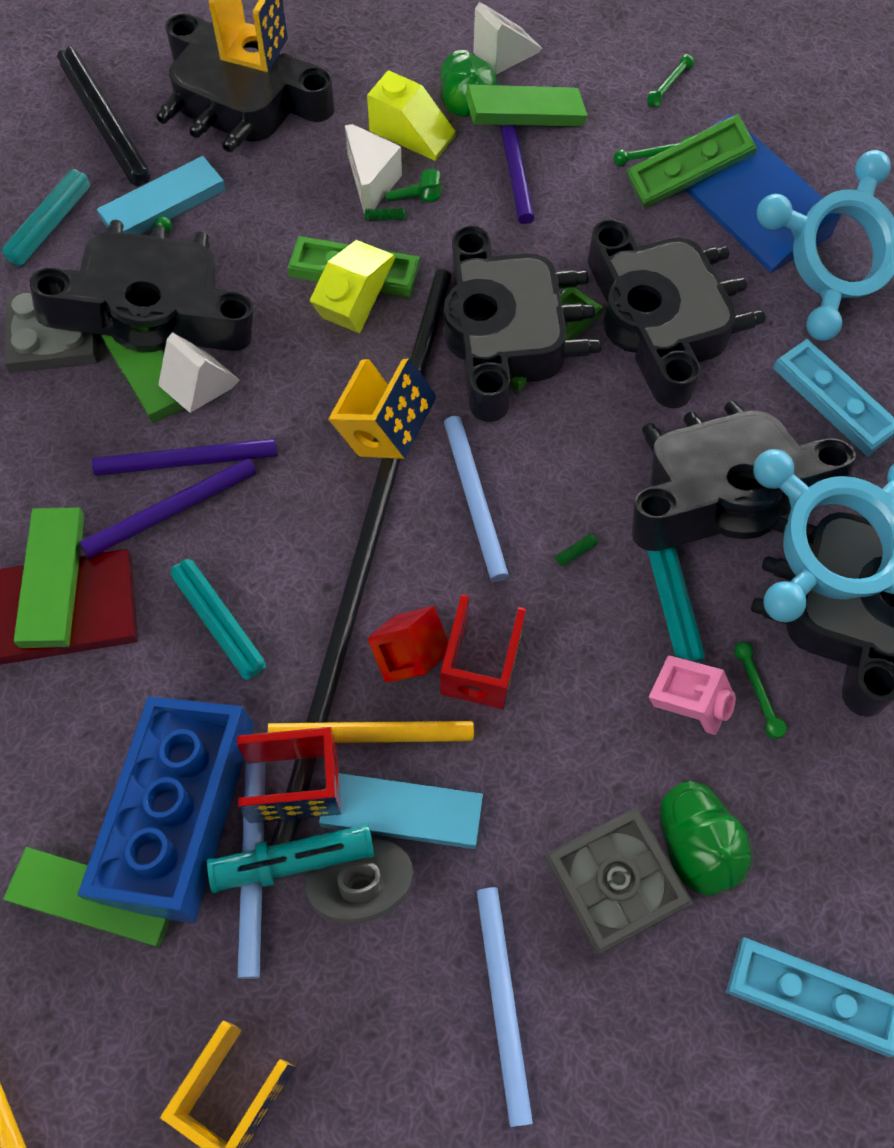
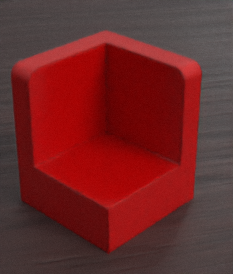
[367,606,448,683]

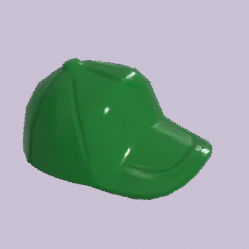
[440,50,498,117]
[660,781,752,896]

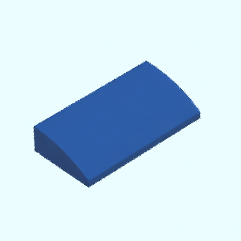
[684,114,841,273]
[77,696,254,924]

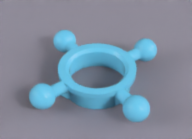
[756,150,894,341]
[753,449,894,622]

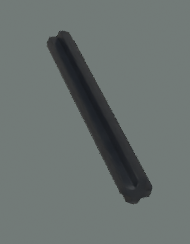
[57,46,151,186]

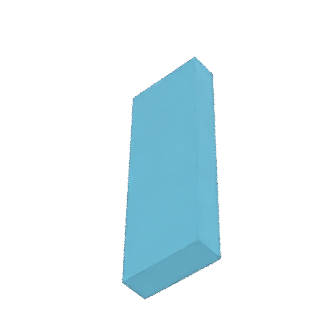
[97,156,226,235]
[773,339,894,457]
[319,773,483,849]
[726,937,894,1057]

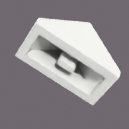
[473,2,542,74]
[345,124,402,214]
[158,332,240,413]

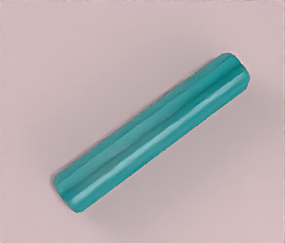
[1,169,90,266]
[647,547,705,664]
[170,559,266,680]

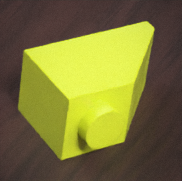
[367,70,456,161]
[309,240,395,334]

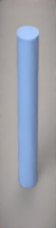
[444,416,509,582]
[237,762,266,979]
[477,887,533,1127]

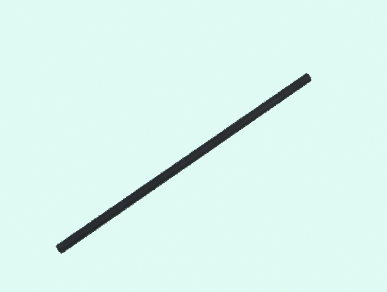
[271,269,451,846]

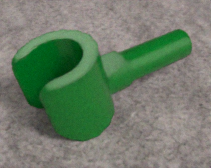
[385,169,443,202]

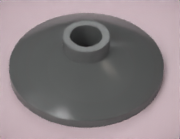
[305,838,414,924]

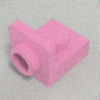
[649,655,736,735]

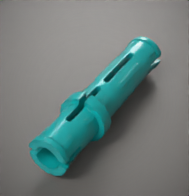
[207,823,375,894]

